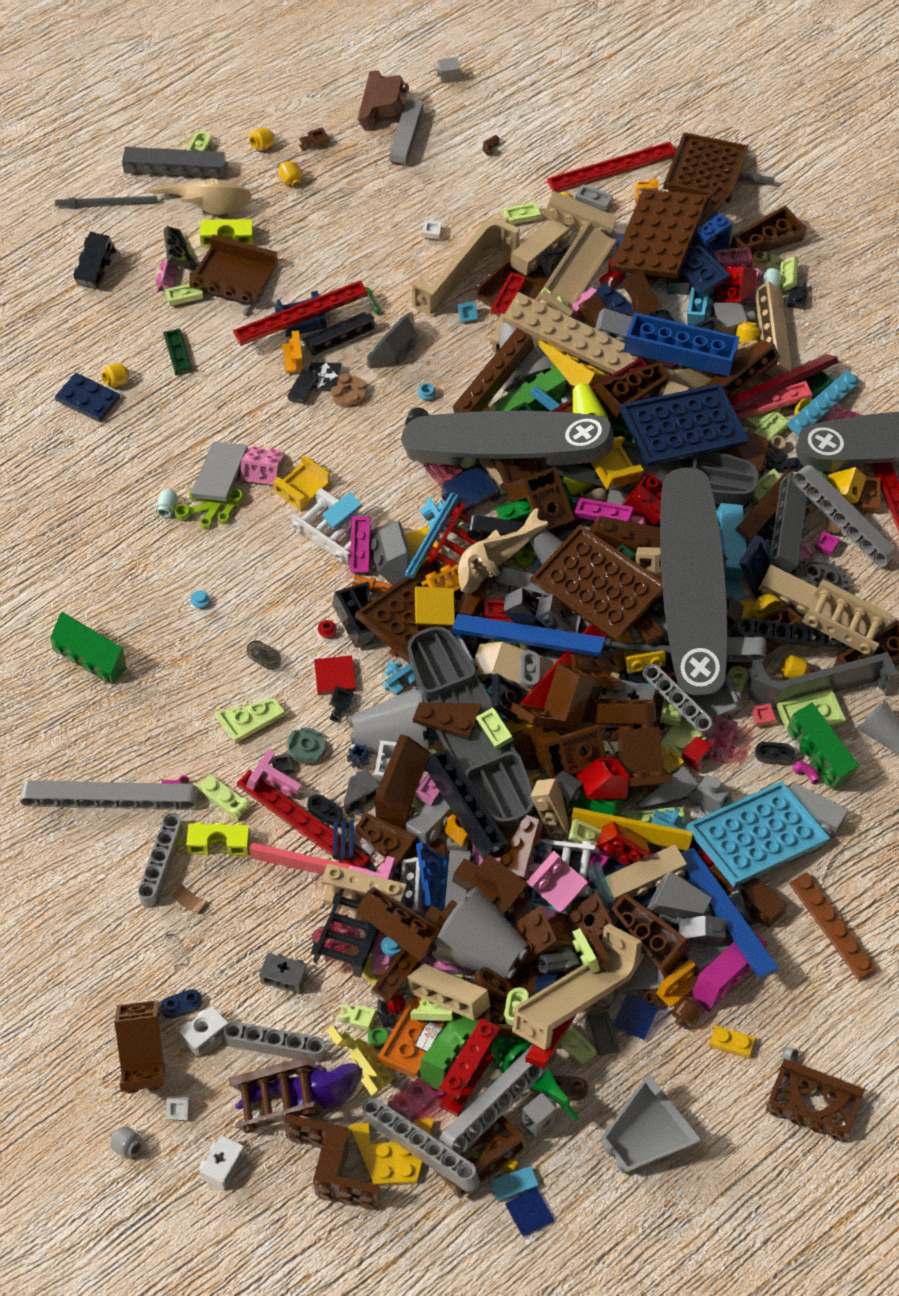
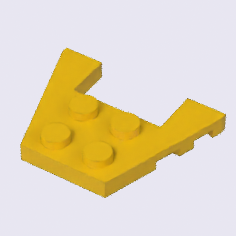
[350,1118,433,1187]

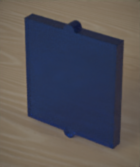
[613,993,659,1040]
[505,1188,555,1237]

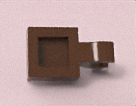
[299,127,330,151]

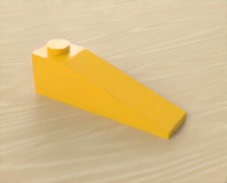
[536,339,608,387]

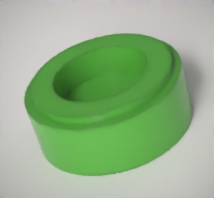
[368,1027,389,1049]

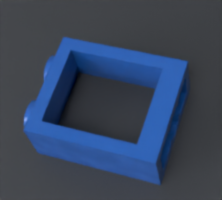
[692,214,732,260]

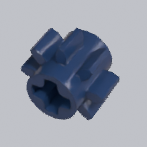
[347,744,371,769]
[532,841,549,864]

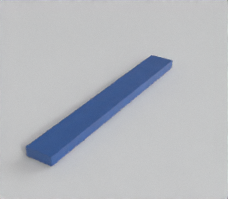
[452,614,606,657]
[681,848,778,979]

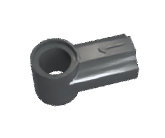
[538,947,581,974]

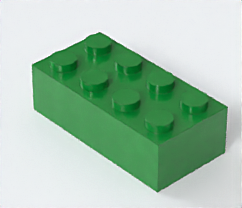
[787,702,859,790]

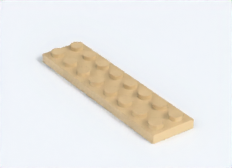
[502,292,645,374]

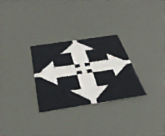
[308,362,342,389]

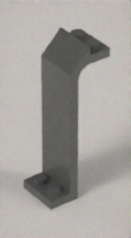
[747,652,898,709]

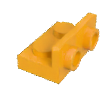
[282,331,303,373]
[421,564,460,591]
[656,959,697,1007]

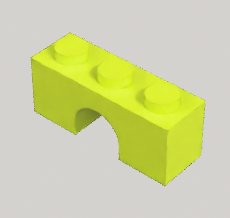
[200,219,253,247]
[186,822,250,856]

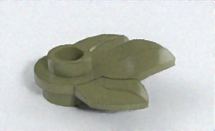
[751,250,782,277]

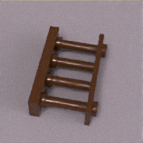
[229,1056,323,1133]

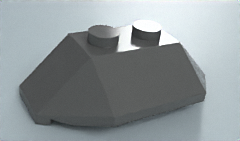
[367,312,417,369]
[370,519,410,585]

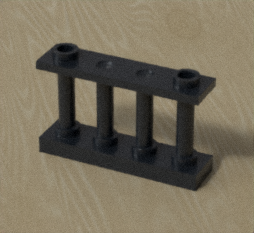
[311,888,380,978]

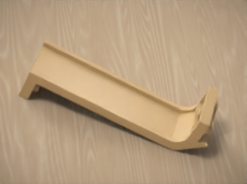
[412,217,520,317]
[535,220,616,317]
[474,642,620,699]
[512,924,645,1050]

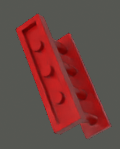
[427,502,479,567]
[439,1018,500,1117]

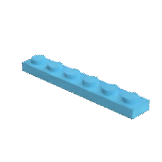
[787,369,860,436]

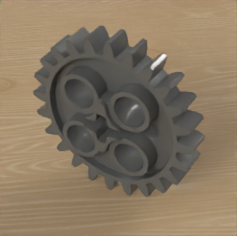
[790,556,850,591]

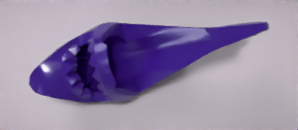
[235,1063,363,1110]

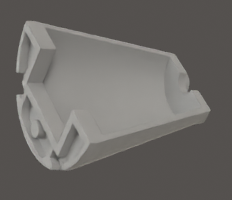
[499,321,553,391]
[348,688,429,754]
[432,887,528,979]
[601,1074,702,1173]

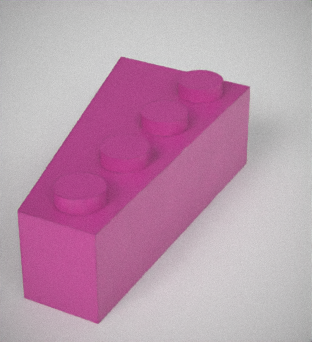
[690,932,768,1013]

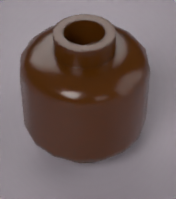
[672,996,703,1029]

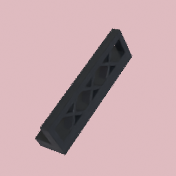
[303,312,375,356]

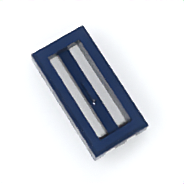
[333,820,354,859]

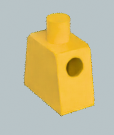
[827,467,866,504]

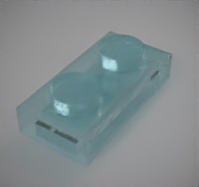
[587,862,613,903]

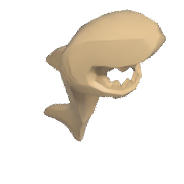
[148,178,252,215]
[458,508,549,593]

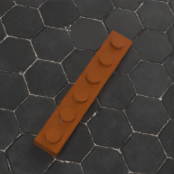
[790,872,877,981]

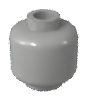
[110,1126,143,1158]

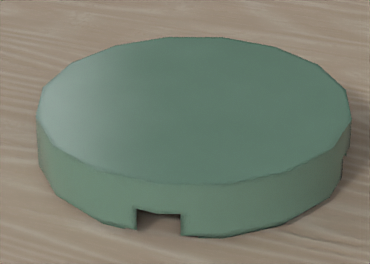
[287,727,326,764]

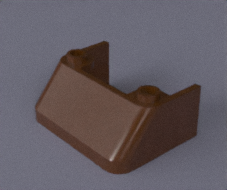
[375,734,432,831]

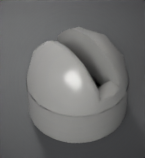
[781,1047,799,1063]

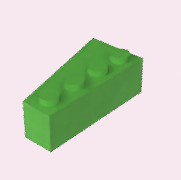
[493,364,567,411]
[419,1013,483,1092]

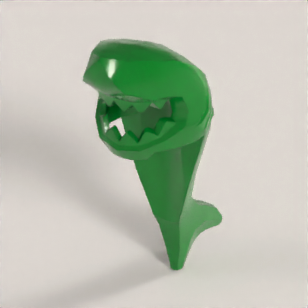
[490,1037,579,1121]

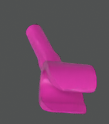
[161,775,189,784]

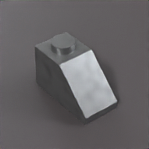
[344,769,379,814]
[678,915,725,946]

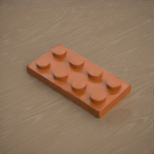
[377,995,447,1078]

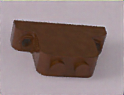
[357,70,409,131]
[720,416,771,479]

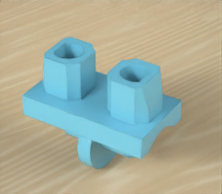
[419,497,450,531]
[382,661,416,695]
[652,807,687,830]

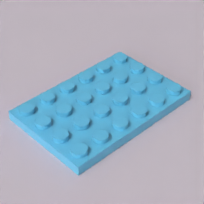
[686,781,830,888]

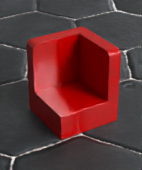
[599,258,626,288]
[682,736,711,772]

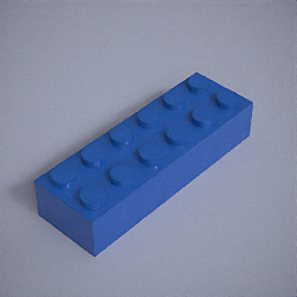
[624,312,740,376]

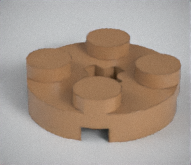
[330,373,366,408]

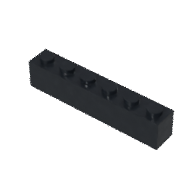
[425,749,508,860]

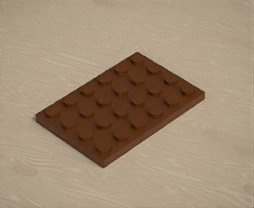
[663,132,749,203]
[611,189,709,278]
[530,525,663,642]
[355,559,483,665]

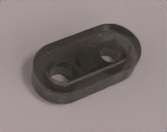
[246,640,281,670]

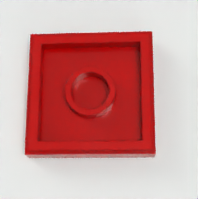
[314,655,356,695]

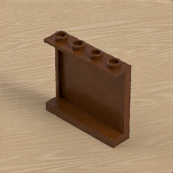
[189,234,278,305]
[476,256,548,308]

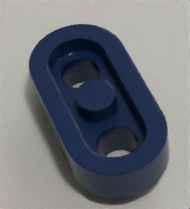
[161,989,202,1019]

